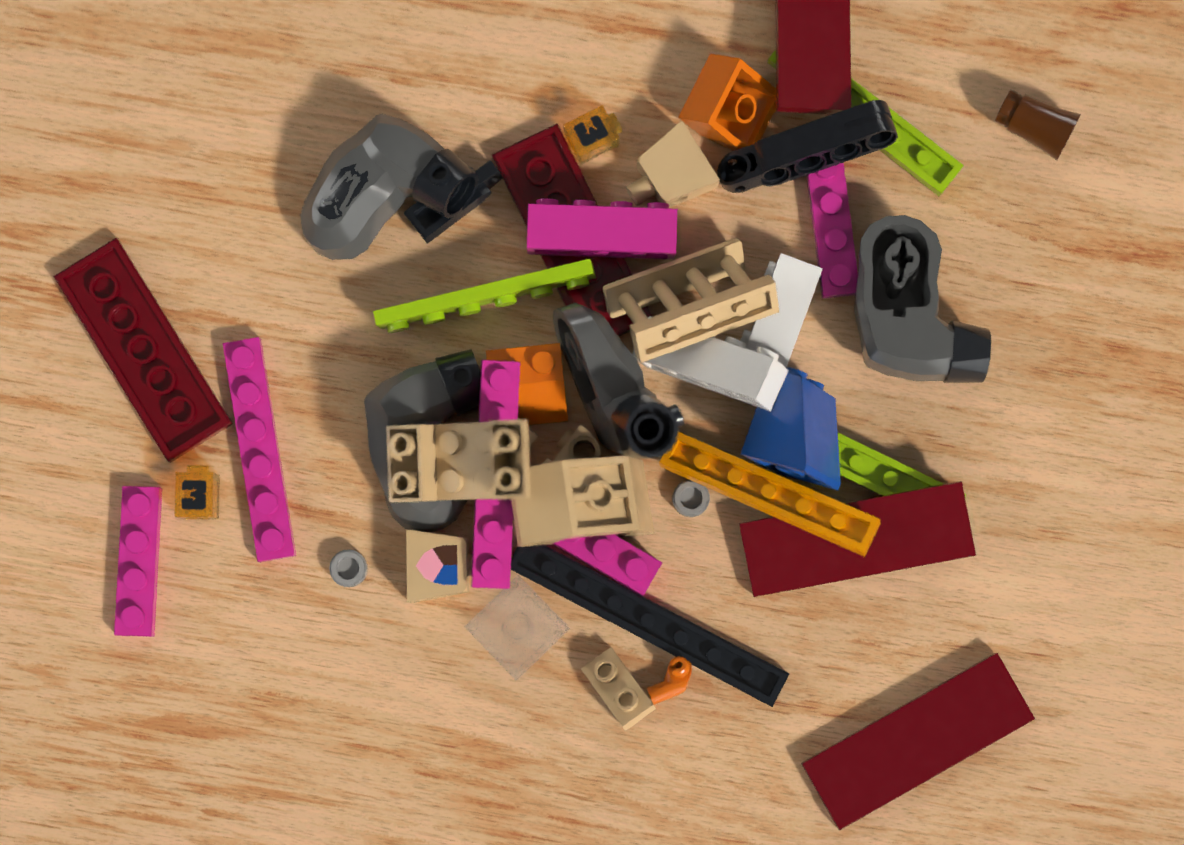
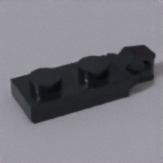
[404,160,503,244]

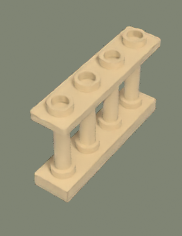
[603,238,779,363]

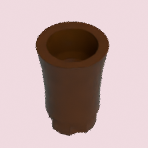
[994,90,1081,161]

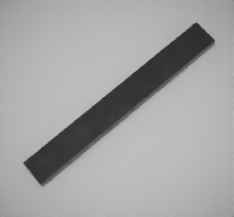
[511,545,789,707]

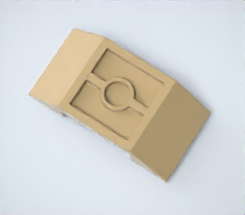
[386,420,530,503]
[511,456,654,547]

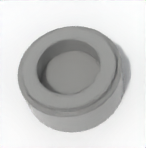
[672,480,710,517]
[329,550,368,587]

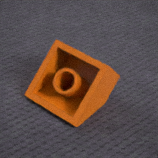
[678,53,776,151]
[485,343,568,426]

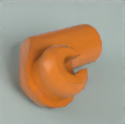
[647,656,692,705]

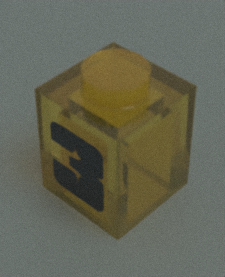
[563,105,622,165]
[175,465,220,520]

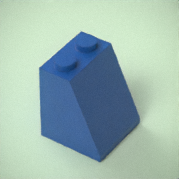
[741,367,841,491]

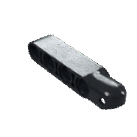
[717,100,898,193]

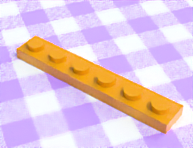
[659,432,881,557]

